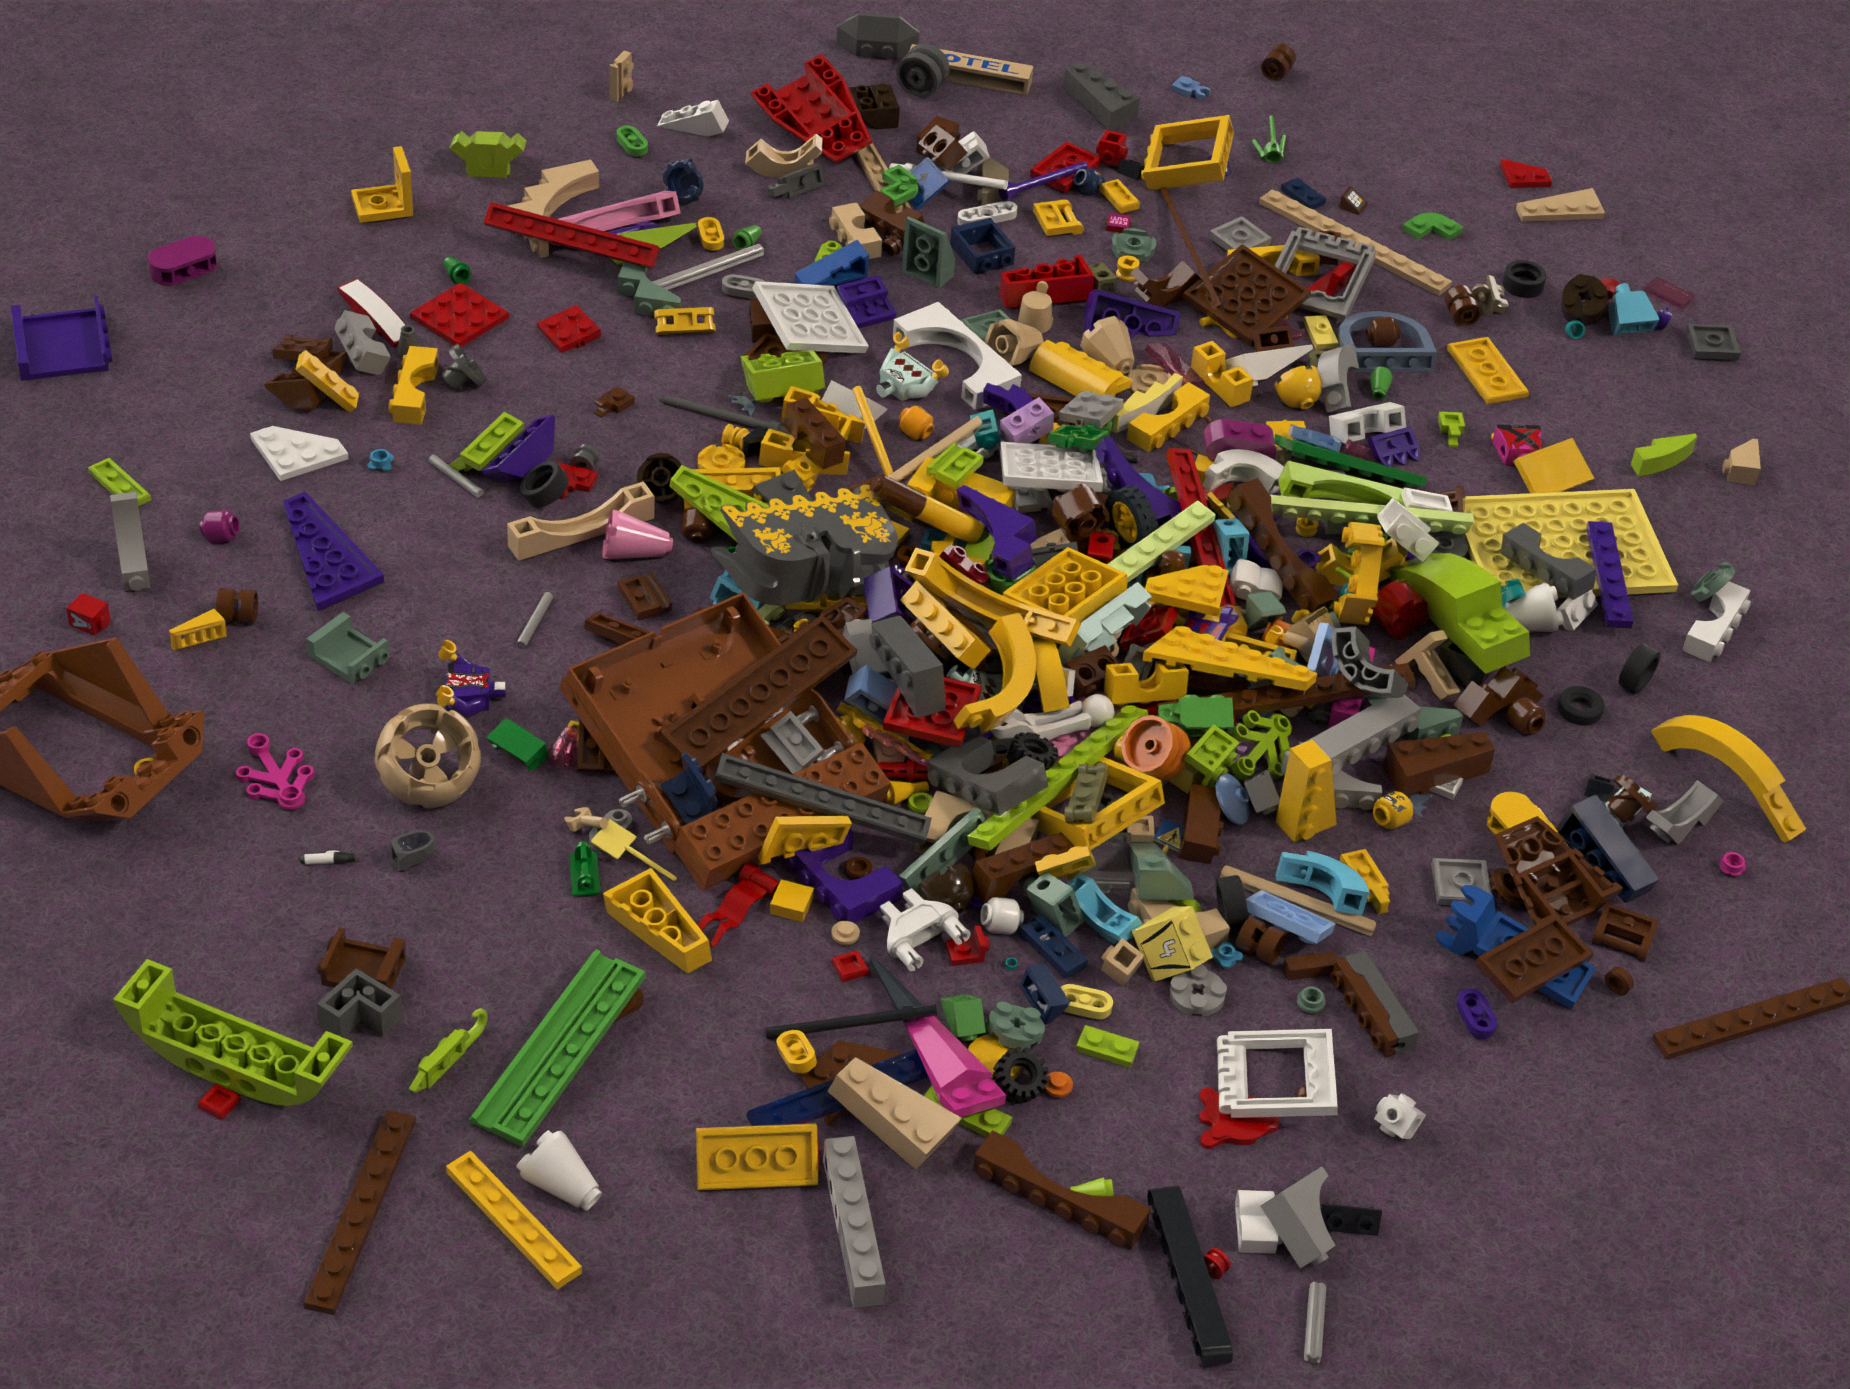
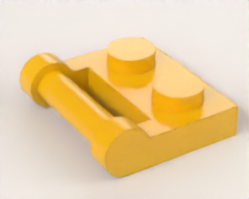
[1033,200,1084,236]

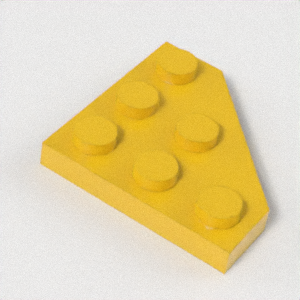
[1145,565,1229,616]

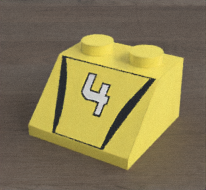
[1132,906,1213,982]

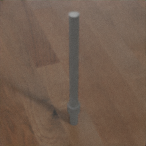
[663,395,791,435]

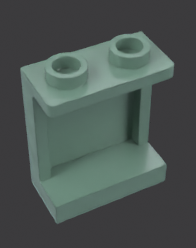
[306,612,390,684]

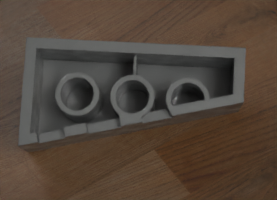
[1063,61,1140,131]
[869,615,946,718]

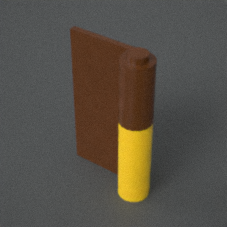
[848,474,984,544]

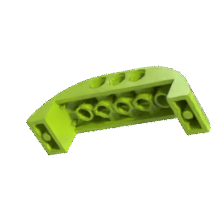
[113,959,353,1106]

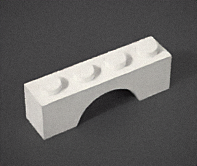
[1682,582,1751,662]

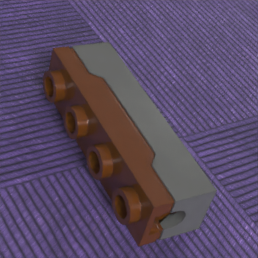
[934,593,1003,673]
[1331,951,1419,1058]

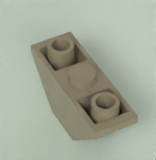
[977,158,1009,206]

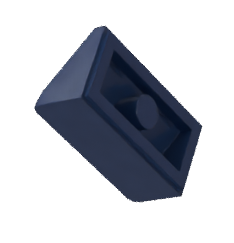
[1019,964,1070,1025]

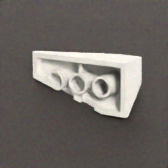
[1225,345,1313,387]

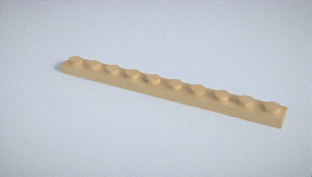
[1259,189,1452,296]

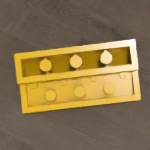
[1029,340,1132,397]
[683,467,781,512]

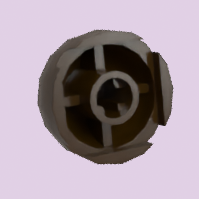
[637,453,682,503]
[918,864,974,915]

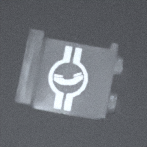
[1080,832,1135,897]

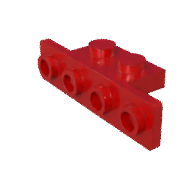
[1308,261,1357,297]

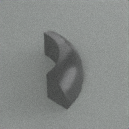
[1332,627,1408,698]

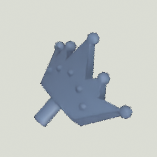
[728,395,758,417]
[1409,792,1432,817]

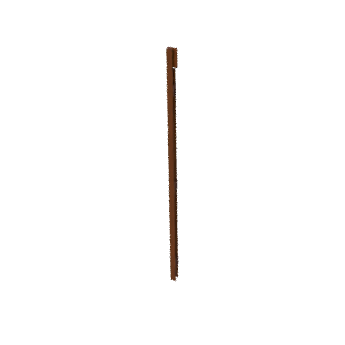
[1161,187,1222,310]

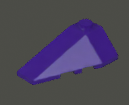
[1083,289,1181,338]

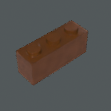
[1178,783,1224,864]

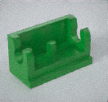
[486,718,550,772]

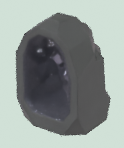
[389,830,438,871]

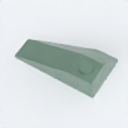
[1128,843,1194,900]

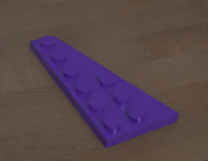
[283,492,384,611]

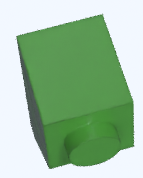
[940,994,986,1041]

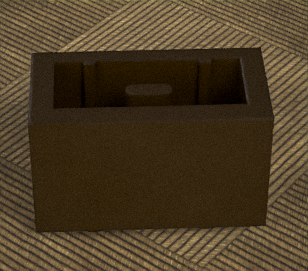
[849,84,900,130]

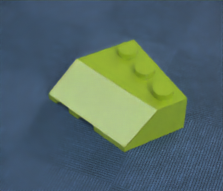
[741,350,826,402]

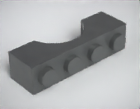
[1501,523,1597,600]

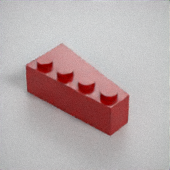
[999,254,1094,309]

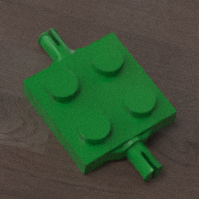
[1048,423,1109,452]

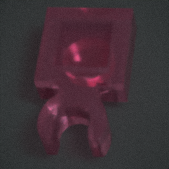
[1344,439,1372,460]

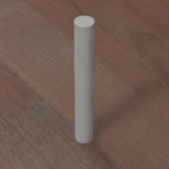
[428,454,484,498]
[516,592,553,648]

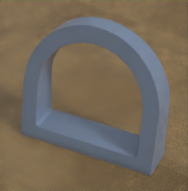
[1338,311,1437,372]

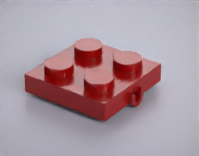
[537,305,601,353]
[1119,605,1180,651]

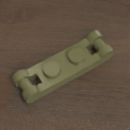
[1065,763,1108,823]

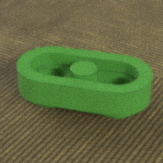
[617,126,648,157]

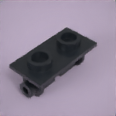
[1320,1202,1382,1236]

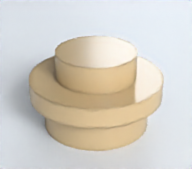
[832,921,860,946]

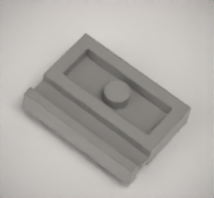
[760,711,825,774]

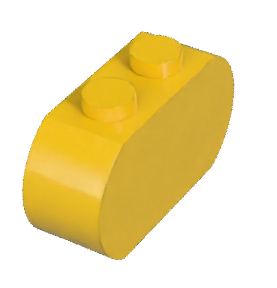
[1487,792,1558,834]

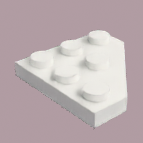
[250,426,348,481]

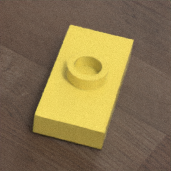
[1303,315,1339,350]

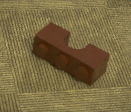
[859,191,925,244]
[784,397,846,469]

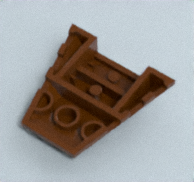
[1494,816,1623,926]

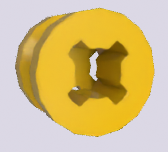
[1116,255,1140,282]

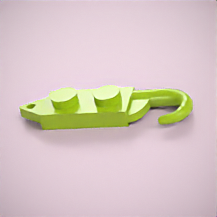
[409,1008,488,1093]

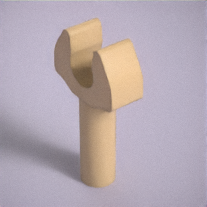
[564,807,608,831]

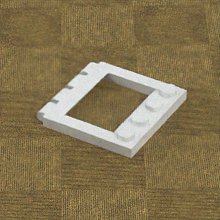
[1217,1029,1338,1118]

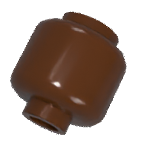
[1365,317,1400,347]
[682,506,714,544]
[1507,697,1545,735]

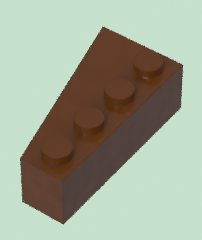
[1383,732,1495,798]

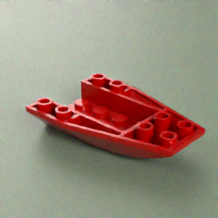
[750,53,872,163]

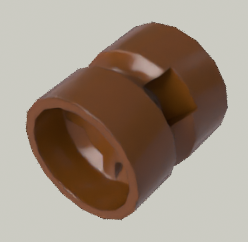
[1261,44,1296,81]
[1444,285,1482,326]
[216,588,258,623]
[1235,916,1287,965]

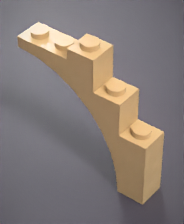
[508,159,599,258]

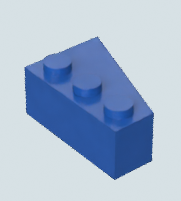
[794,240,869,291]

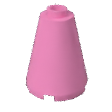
[603,510,673,559]

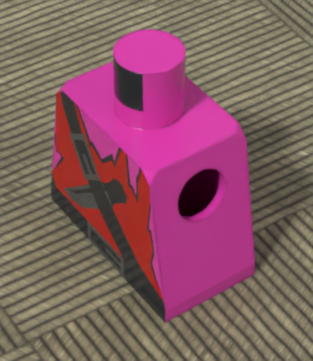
[1492,424,1541,465]

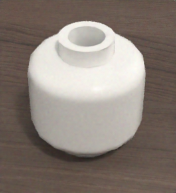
[980,897,1024,935]

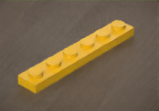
[446,1151,582,1290]

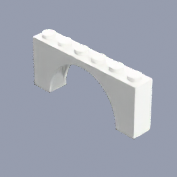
[893,302,1022,410]

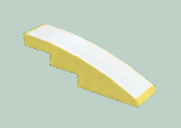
[1112,373,1183,433]

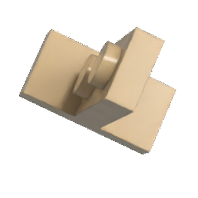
[1395,630,1461,700]

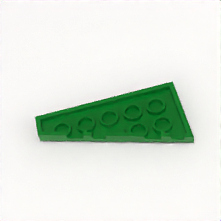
[1274,434,1428,489]

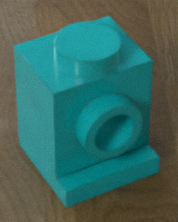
[970,409,1001,450]

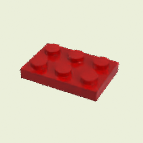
[1030,141,1102,193]

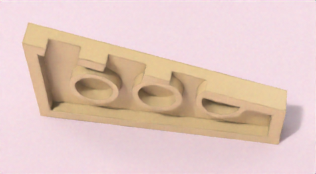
[1516,188,1605,221]

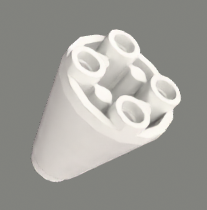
[1505,583,1563,632]
[517,1130,602,1211]

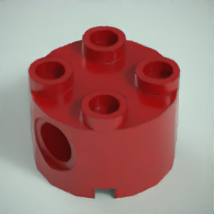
[1371,580,1429,640]

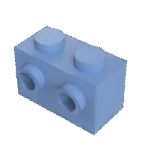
[844,665,897,725]

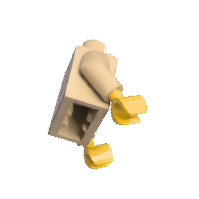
[1265,606,1335,662]

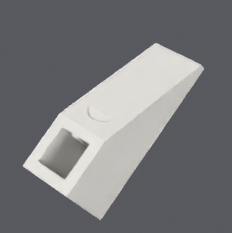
[657,100,729,137]

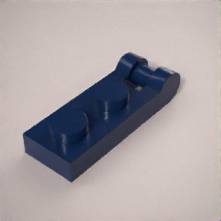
[1017,914,1088,979]

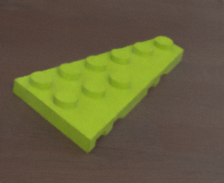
[670,465,769,542]

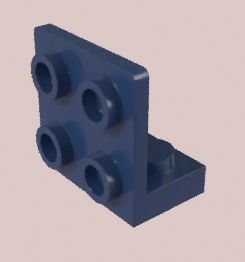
[661,752,718,825]

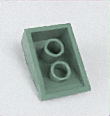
[902,216,955,288]

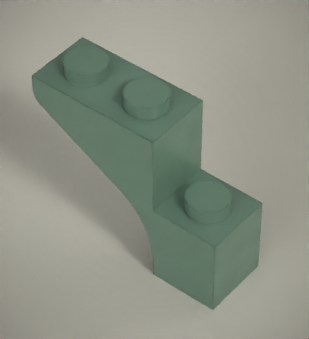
[618,262,681,319]
[1362,695,1463,740]

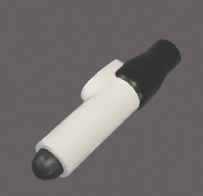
[299,850,355,865]

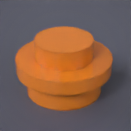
[1044,1072,1073,1098]

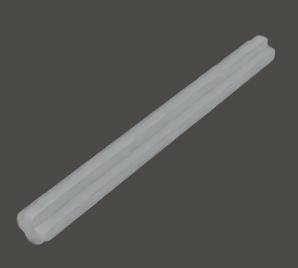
[652,244,764,290]

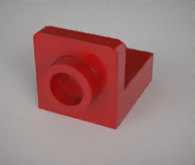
[945,925,990,966]

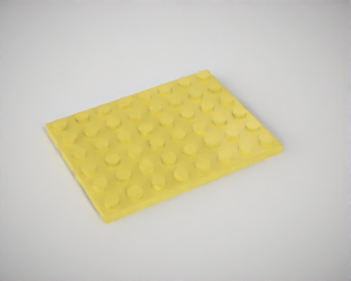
[1462,489,1678,598]

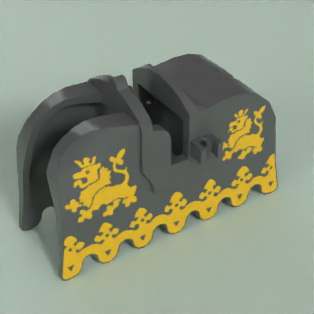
[711,484,897,606]

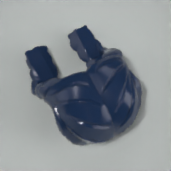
[663,157,704,206]

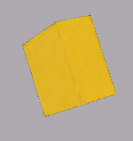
[770,879,814,922]

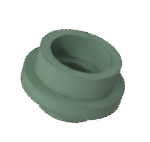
[1297,987,1326,1013]

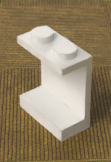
[1377,498,1439,562]

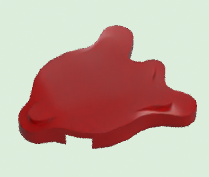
[1199,1087,1280,1149]

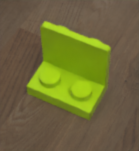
[1184,724,1240,788]

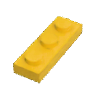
[296,350,359,412]

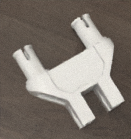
[880,888,970,971]

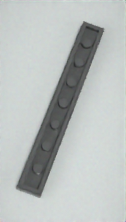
[714,753,932,845]

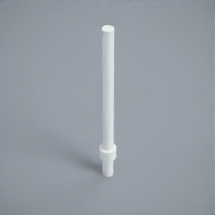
[889,163,1008,189]

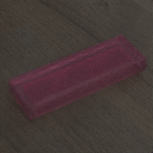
[1145,343,1204,388]

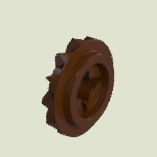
[1489,868,1524,908]

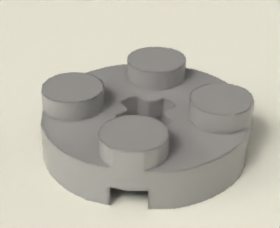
[1170,964,1227,1016]

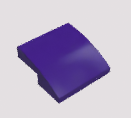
[837,275,897,329]

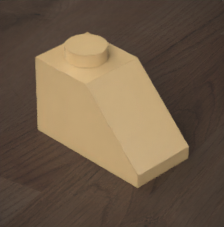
[1722,439,1761,485]

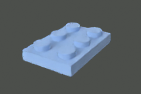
[1246,890,1336,944]

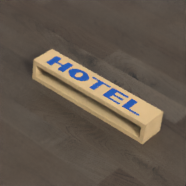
[909,44,1033,96]

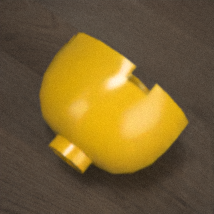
[1275,366,1322,409]

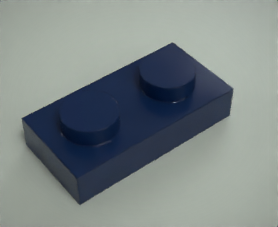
[1281,178,1326,209]

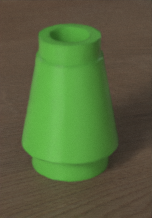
[733,225,762,250]
[1370,367,1393,401]

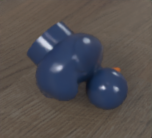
[1074,168,1105,195]

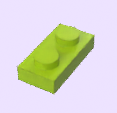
[1076,1025,1140,1068]

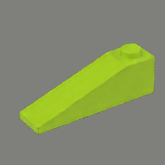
[610,223,697,265]

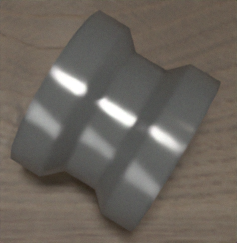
[570,444,599,470]

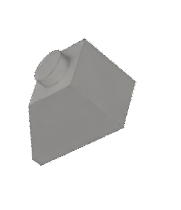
[1244,769,1280,815]

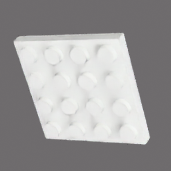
[752,281,869,353]
[1000,442,1103,493]

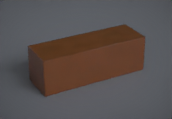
[1283,951,1338,981]

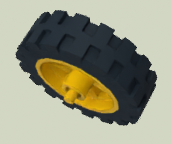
[1106,485,1158,548]

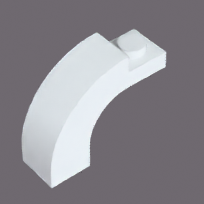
[1202,449,1284,495]

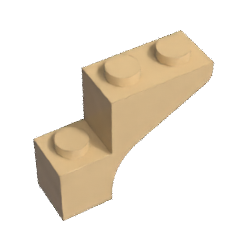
[1128,888,1230,950]

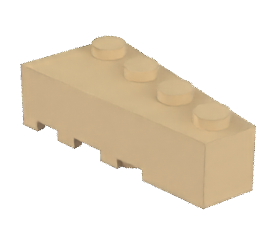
[828,1057,962,1169]

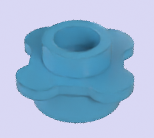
[367,449,394,471]
[1210,941,1243,968]

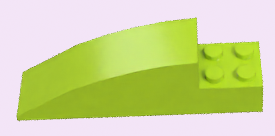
[1389,553,1530,674]

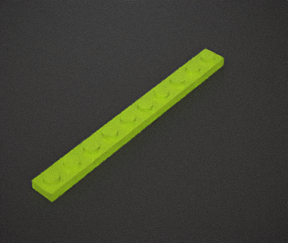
[967,705,1149,850]

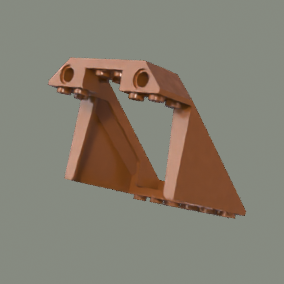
[0,637,205,823]

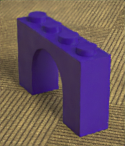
[782,829,903,923]

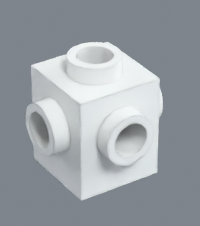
[1374,1093,1426,1139]

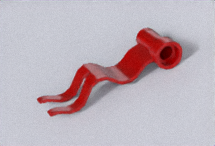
[697,861,780,948]

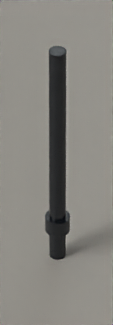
[765,1004,938,1039]

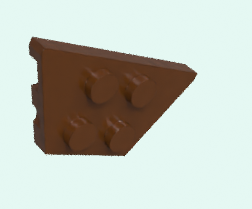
[801,1040,900,1127]

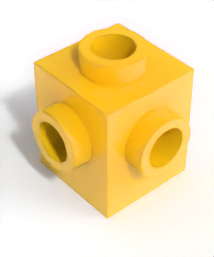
[781,455,822,492]

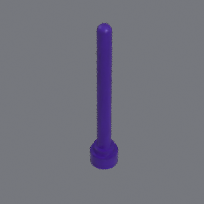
[999,162,1088,201]

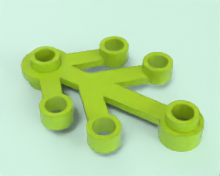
[1231,710,1292,780]

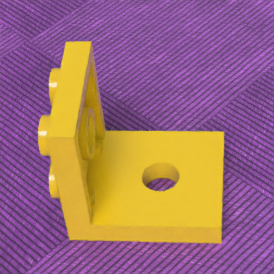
[351,146,413,223]

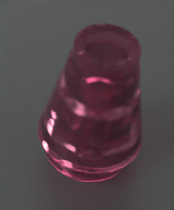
[548,726,578,767]

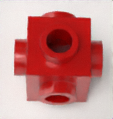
[1096,130,1128,167]

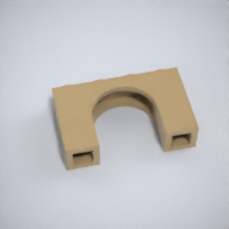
[914,791,1039,882]

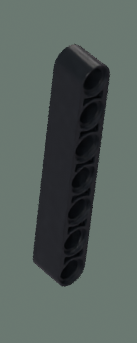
[1147,1185,1233,1367]

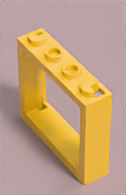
[1141,115,1234,190]
[1030,757,1165,851]

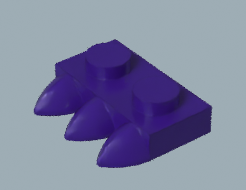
[1367,426,1421,467]

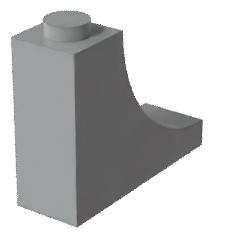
[110,492,150,591]
[843,619,895,683]
[1260,1167,1336,1268]

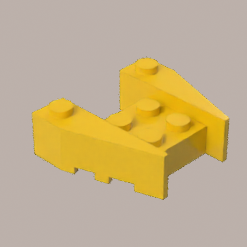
[758,386,865,475]
[1332,522,1385,626]

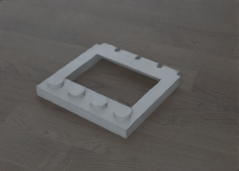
[1275,227,1376,320]

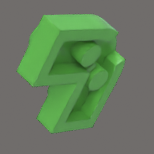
[880,165,918,207]
[1402,213,1464,241]

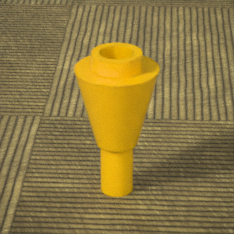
[884,780,929,806]

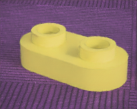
[1061,984,1113,1019]

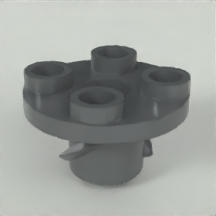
[442,344,487,390]

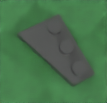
[751,469,813,505]

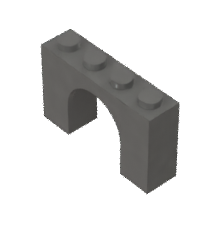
[926,734,1048,815]

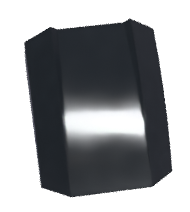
[1438,639,1493,687]

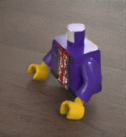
[436,640,506,717]

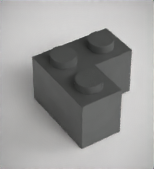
[317,968,402,1038]

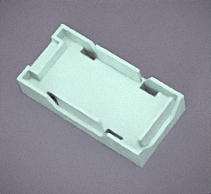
[1058,582,1152,666]

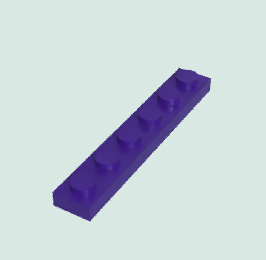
[1586,521,1633,628]

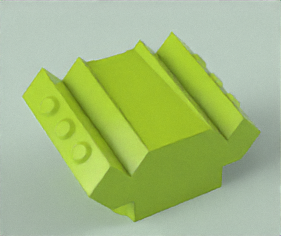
[449,131,527,178]

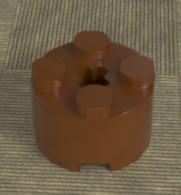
[1052,483,1110,543]

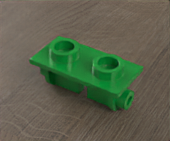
[569,841,600,896]

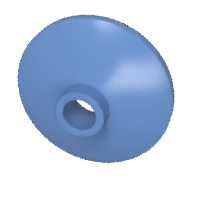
[1216,774,1250,825]

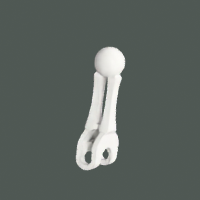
[990,694,1114,755]

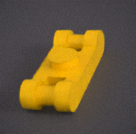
[654,307,716,335]

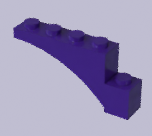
[1095,436,1182,526]
[957,484,1037,580]

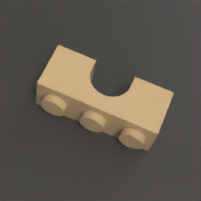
[829,202,882,259]

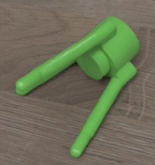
[1252,115,1286,163]

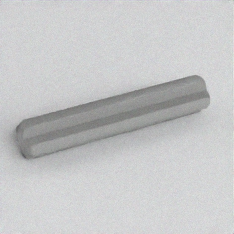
[1304,1282,1326,1364]

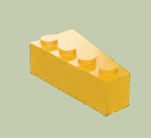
[603,868,712,974]

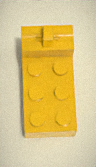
[904,456,1017,522]

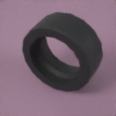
[1502,260,1547,298]
[520,460,569,508]
[1618,643,1661,694]
[1216,875,1248,930]

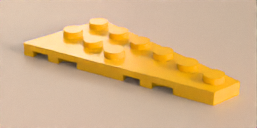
[1142,626,1317,691]

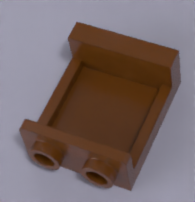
[317,927,406,990]

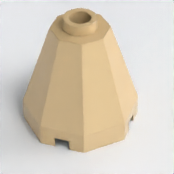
[1080,316,1135,374]
[985,319,1043,367]

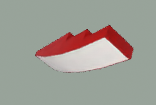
[337,279,405,348]

